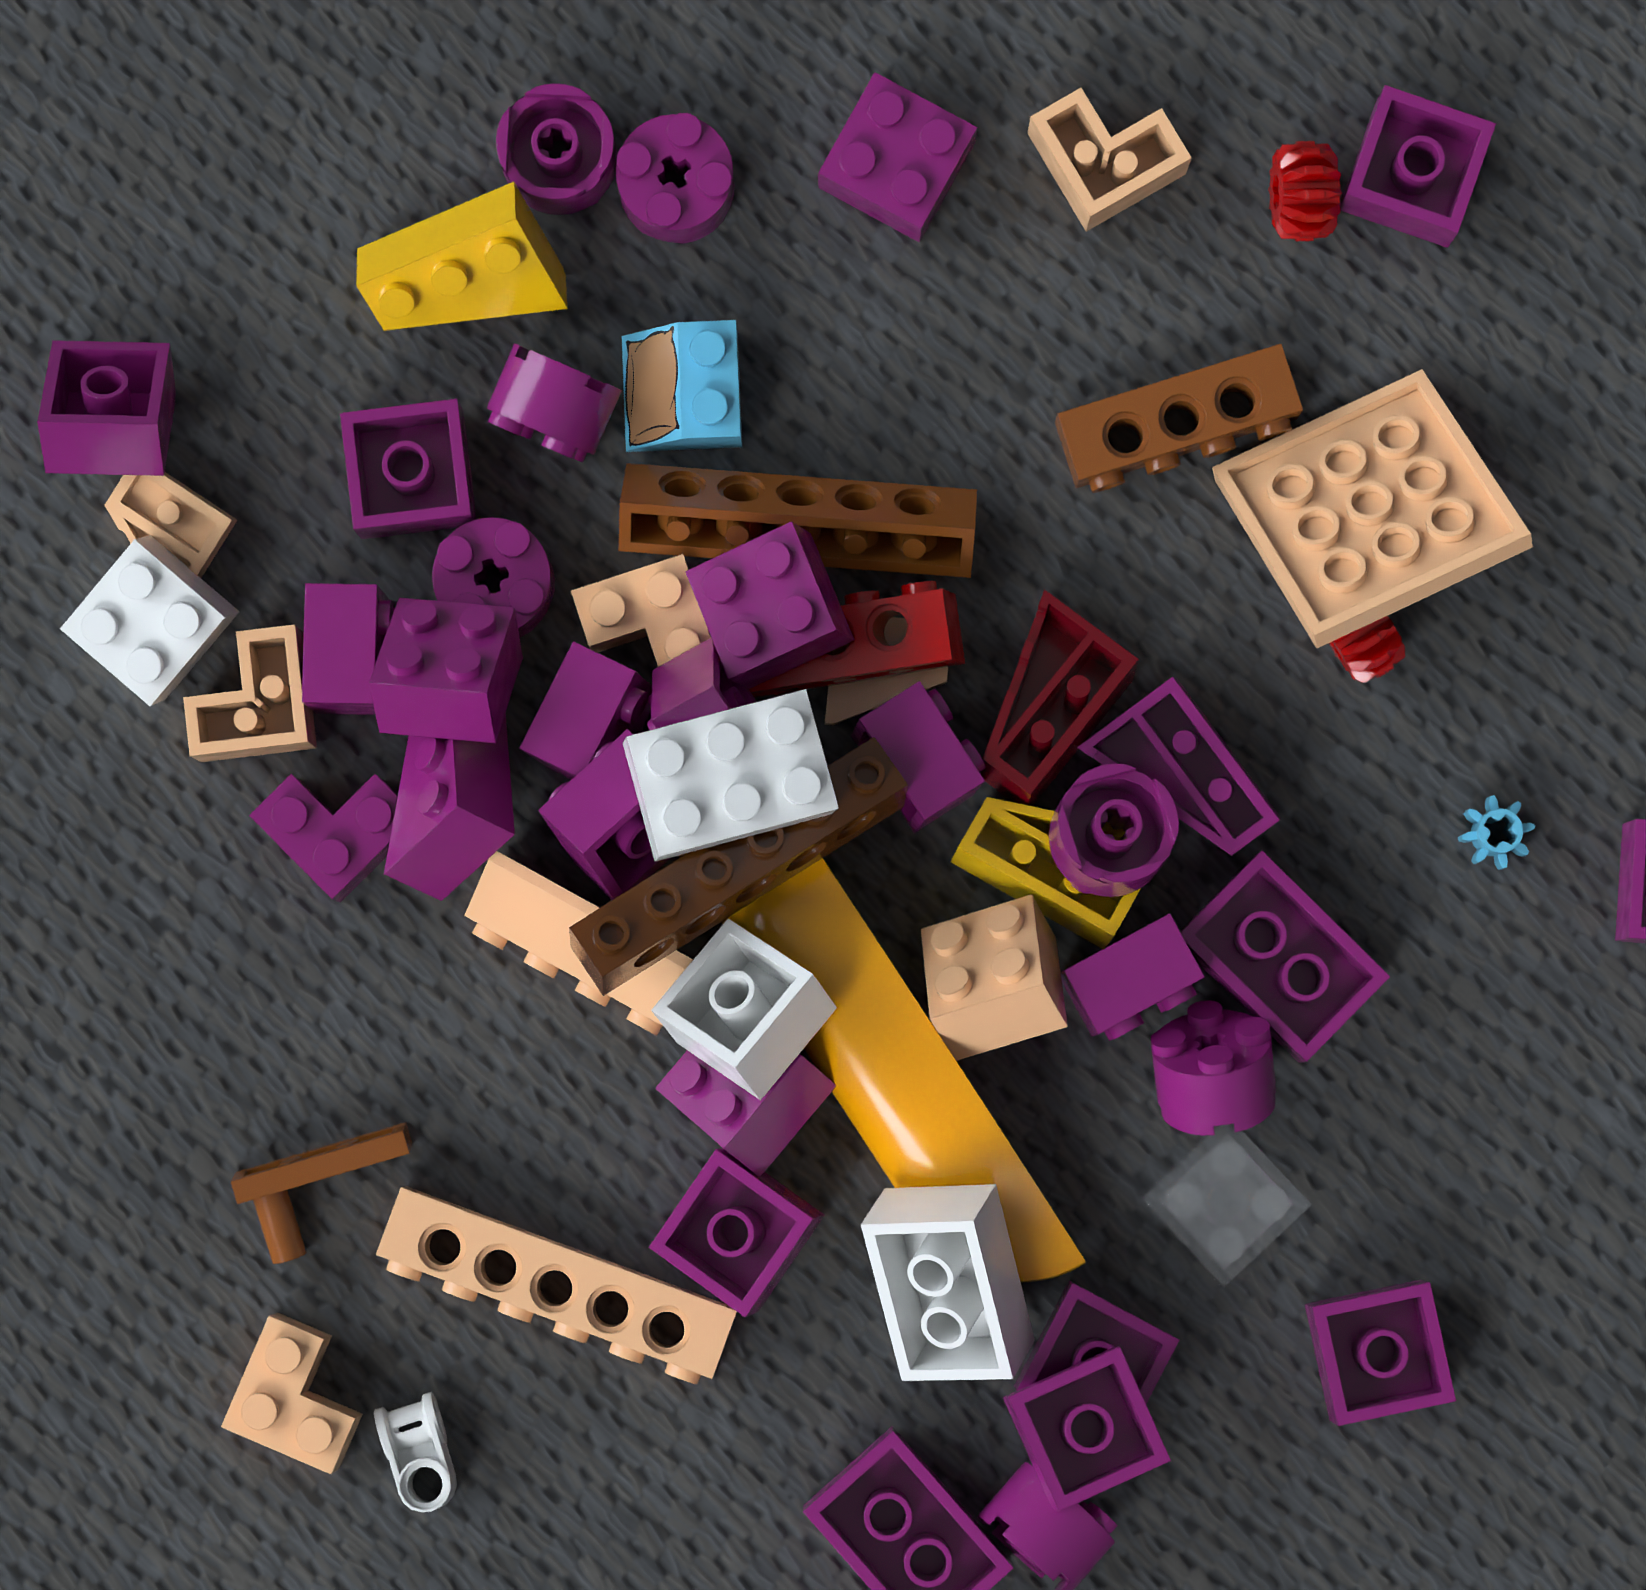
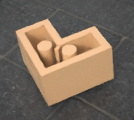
[1027,88,1192,232]
[571,554,711,667]
[183,624,317,762]
[221,1313,363,1474]

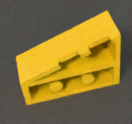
[356,182,568,331]
[951,797,1141,949]

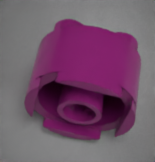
[496,84,617,215]
[616,113,735,243]
[487,343,622,463]
[432,517,555,637]
[1049,763,1179,897]
[1151,1000,1276,1136]
[977,1462,1117,1590]

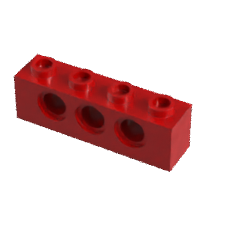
[749,581,965,698]

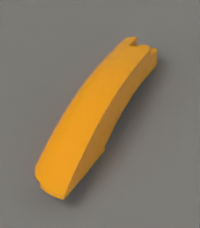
[678,853,1086,1282]

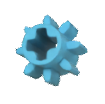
[1458,795,1535,870]

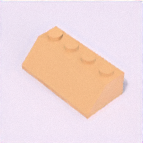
[464,851,693,1036]

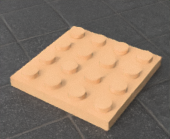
[1212,369,1533,648]

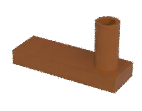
[231,1122,413,1264]

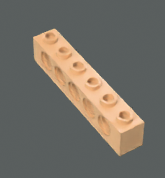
[376,1186,737,1384]

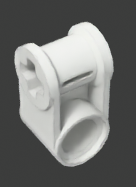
[374,1392,457,1512]

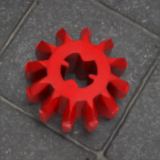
[1268,141,1342,242]
[1328,616,1405,683]

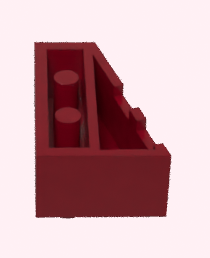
[981,589,1139,806]

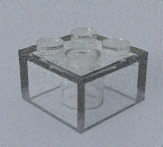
[1137,1123,1311,1287]

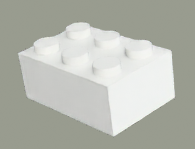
[623,689,839,861]
[861,1184,1035,1381]

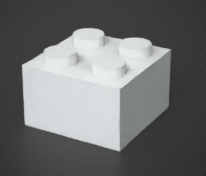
[60,535,239,706]
[651,919,837,1101]

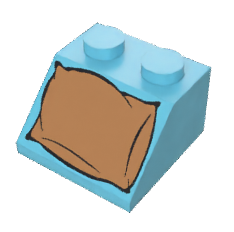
[622,320,742,452]

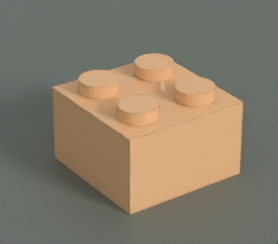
[921,894,1068,1061]

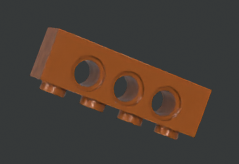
[1055,344,1303,493]

